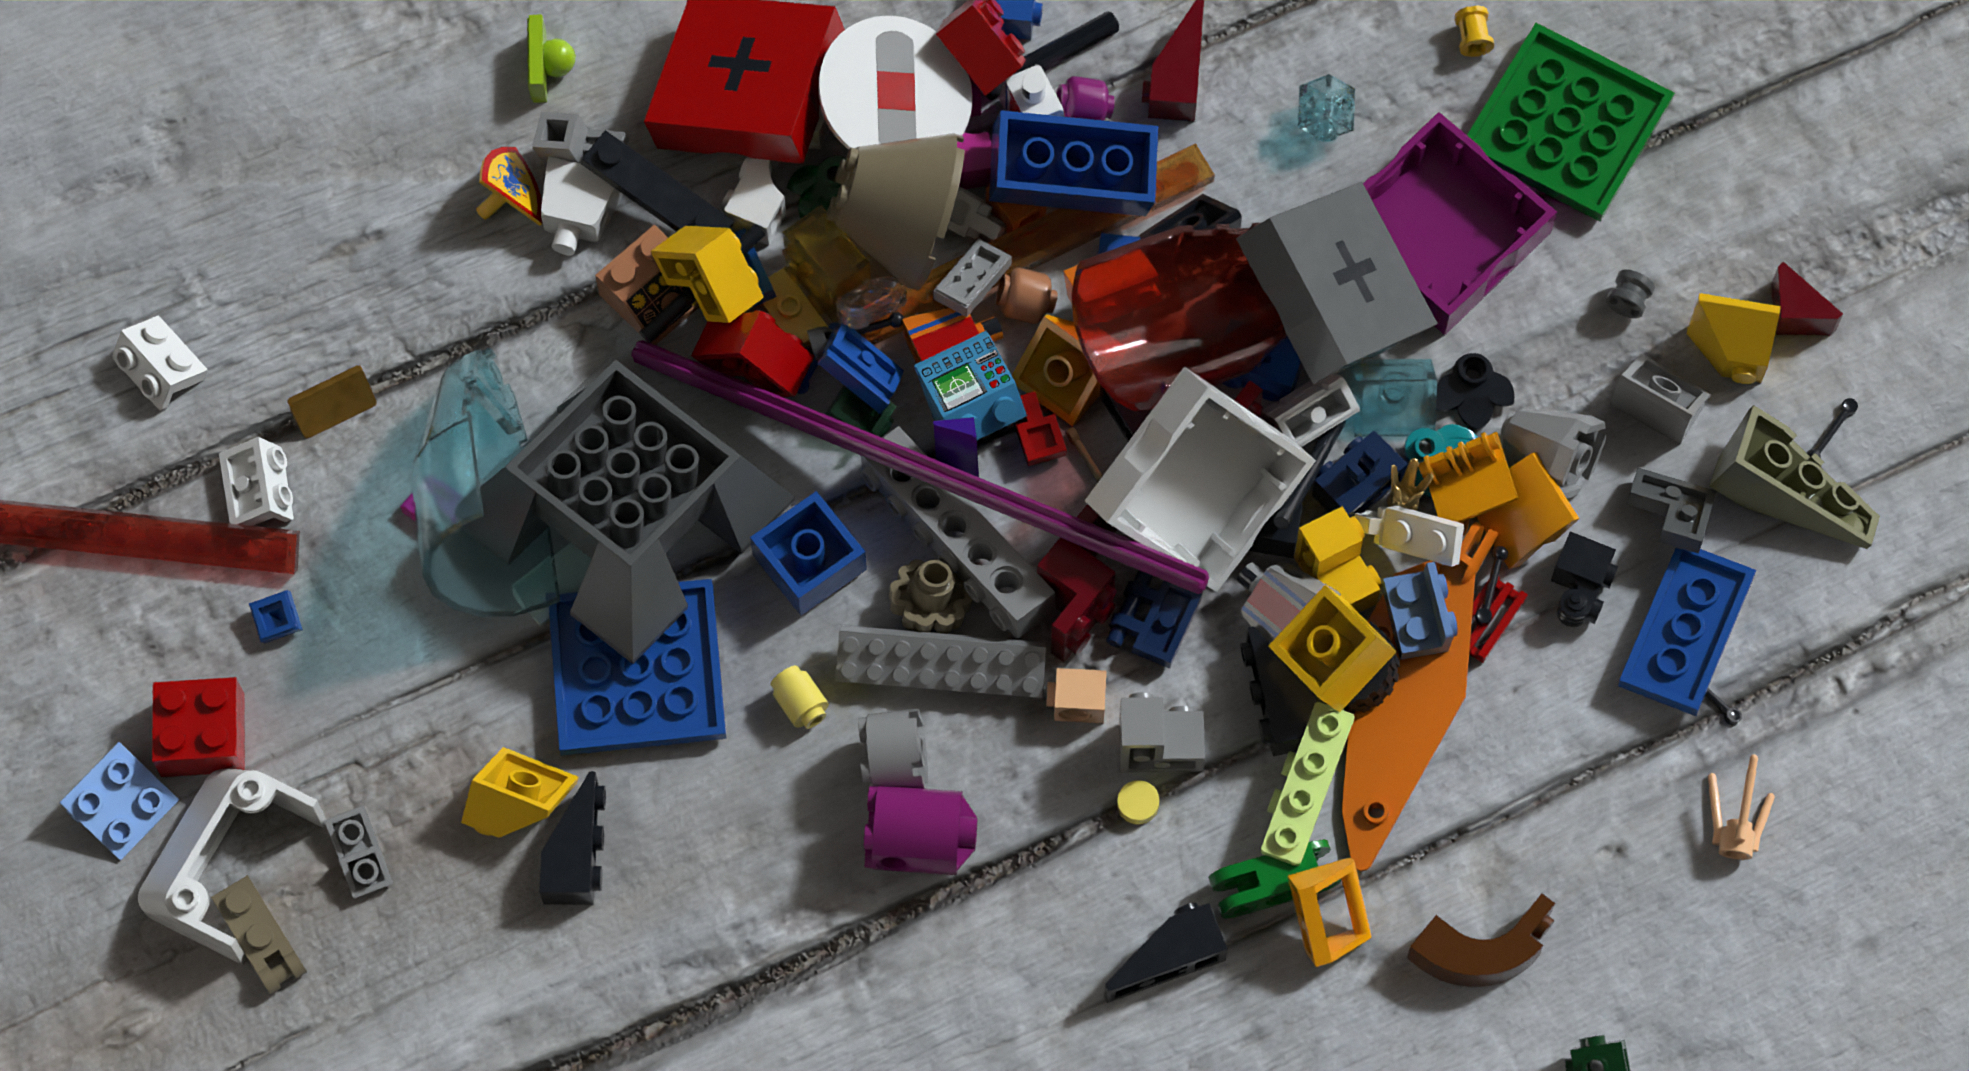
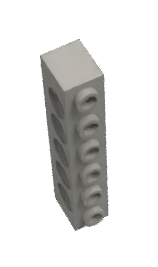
[860,426,1056,640]

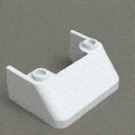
[138,769,326,965]

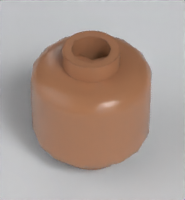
[996,267,1058,324]

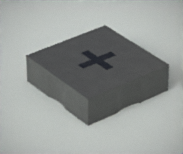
[1236,182,1438,384]

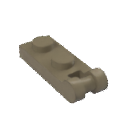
[211,875,307,995]

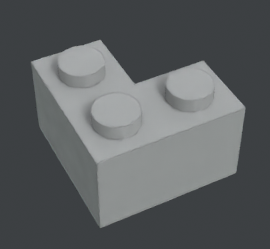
[1119,692,1205,773]

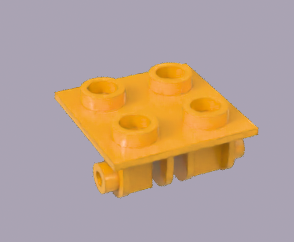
[1418,432,1519,523]

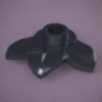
[1434,353,1515,431]

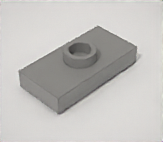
[933,239,1012,317]

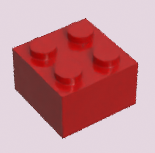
[152,677,245,777]

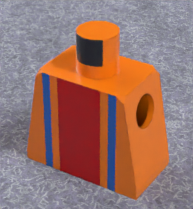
[902,308,1004,364]

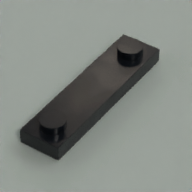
[581,130,734,232]

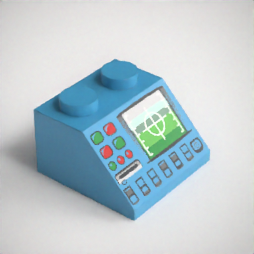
[914,331,1027,440]

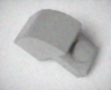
[532,112,629,165]

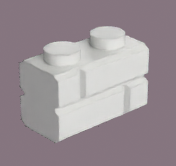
[1261,374,1360,447]

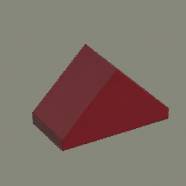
[1771,261,1843,335]

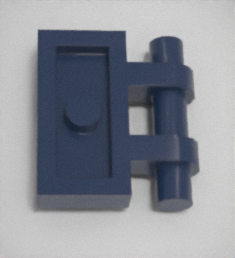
[1106,570,1203,668]

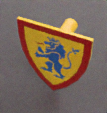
[476,147,543,226]

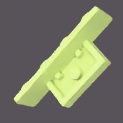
[1261,702,1355,866]

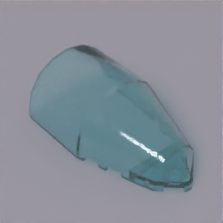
[411,348,560,617]

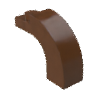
[1407,893,1555,987]

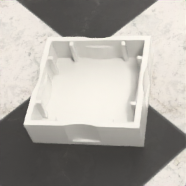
[1085,367,1316,592]

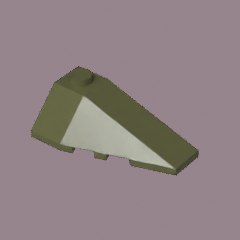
[1709,405,1880,549]

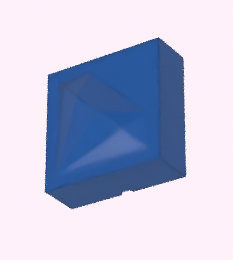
[249,590,303,644]

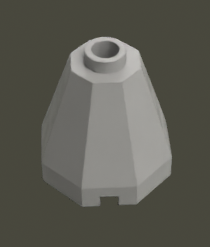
[1501,408,1606,499]

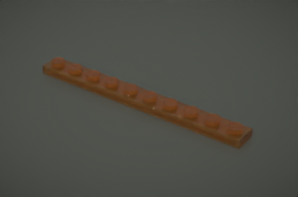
[844,143,1215,345]

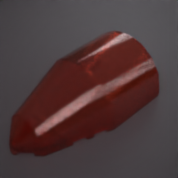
[1071,223,1288,411]

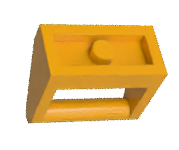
[1288,858,1372,967]

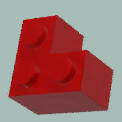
[936,0,1026,96]
[691,310,814,397]

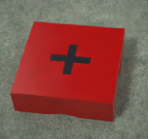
[644,0,845,164]

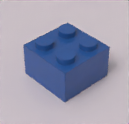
[750,491,867,616]

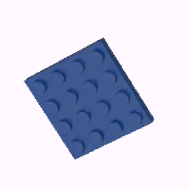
[548,579,727,756]

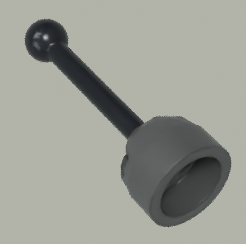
[807,312,904,361]

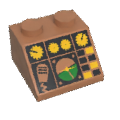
[595,224,700,345]

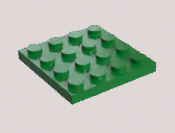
[1467,23,1675,222]

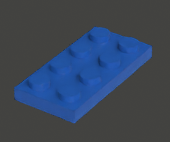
[1618,548,1756,716]

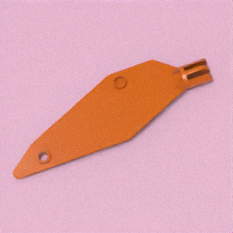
[1342,520,1498,871]

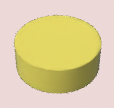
[1117,780,1159,825]

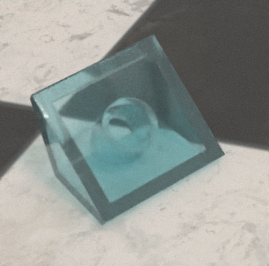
[1351,359,1437,437]

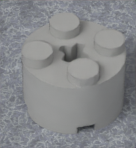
[858,709,928,790]

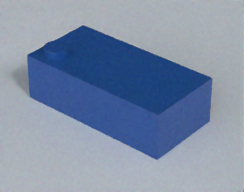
[989,110,1158,216]

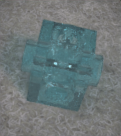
[1298,74,1355,142]

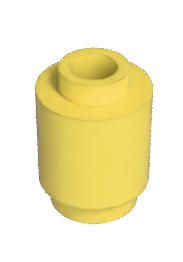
[770,665,829,729]

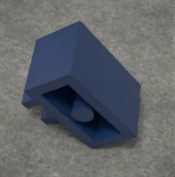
[1312,430,1408,517]

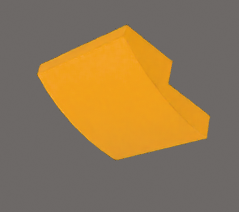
[1476,452,1579,569]

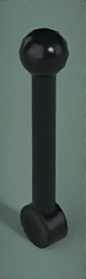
[1806,398,1858,458]
[1475,546,1508,626]
[1705,688,1742,725]

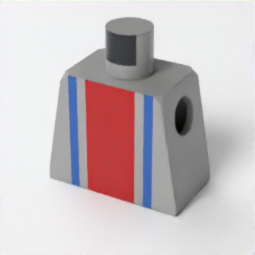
[1237,563,1341,644]

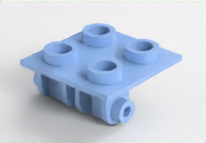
[59,742,179,861]

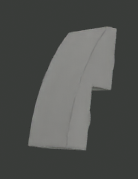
[324,805,393,899]

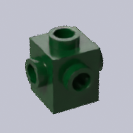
[1565,1035,1631,1071]

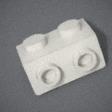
[112,315,208,410]

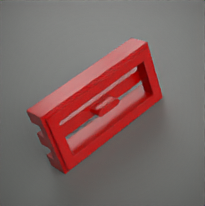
[1469,576,1528,663]

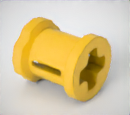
[1454,6,1495,57]

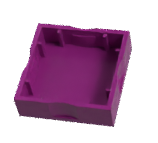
[1363,112,1557,336]

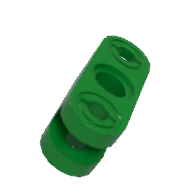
[1208,839,1342,919]

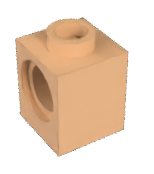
[1046,668,1107,724]

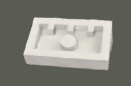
[219,437,294,531]

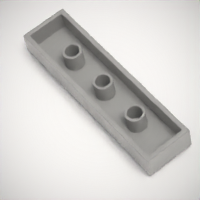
[835,625,1047,698]

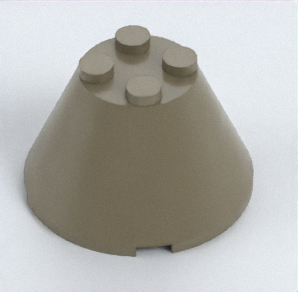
[826,133,965,291]

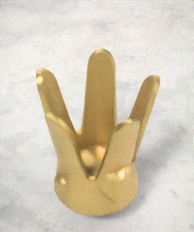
[1387,458,1434,511]

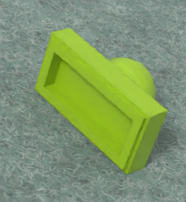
[527,14,576,103]

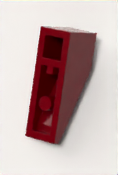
[1141,0,1204,122]

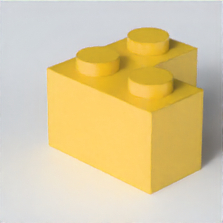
[651,226,764,323]
[1294,506,1382,613]

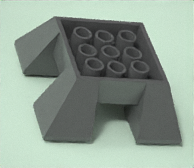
[447,355,795,664]

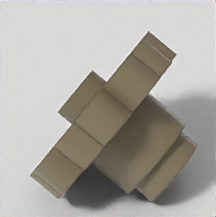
[888,559,973,634]

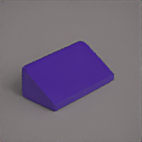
[933,417,979,477]

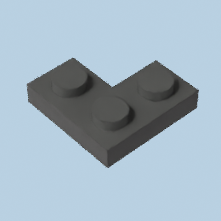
[1627,467,1716,554]

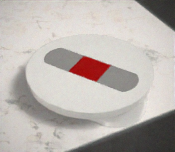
[818,16,972,150]

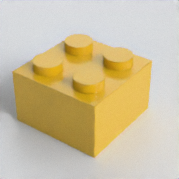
[1268,585,1397,712]

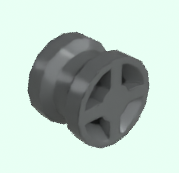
[1606,269,1655,318]

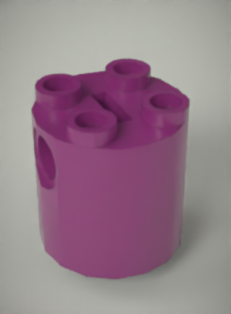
[864,786,978,875]

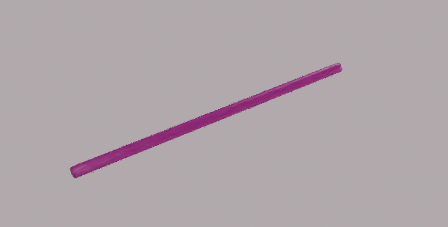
[631,340,1209,594]

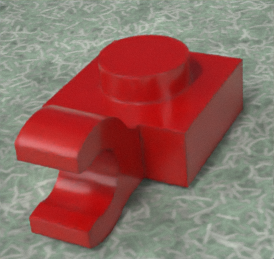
[1016,391,1067,466]

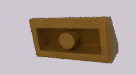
[287,365,377,439]

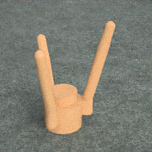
[1708,754,1775,860]

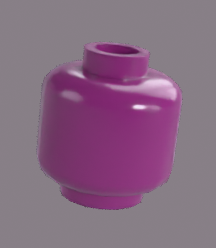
[1056,76,1115,121]

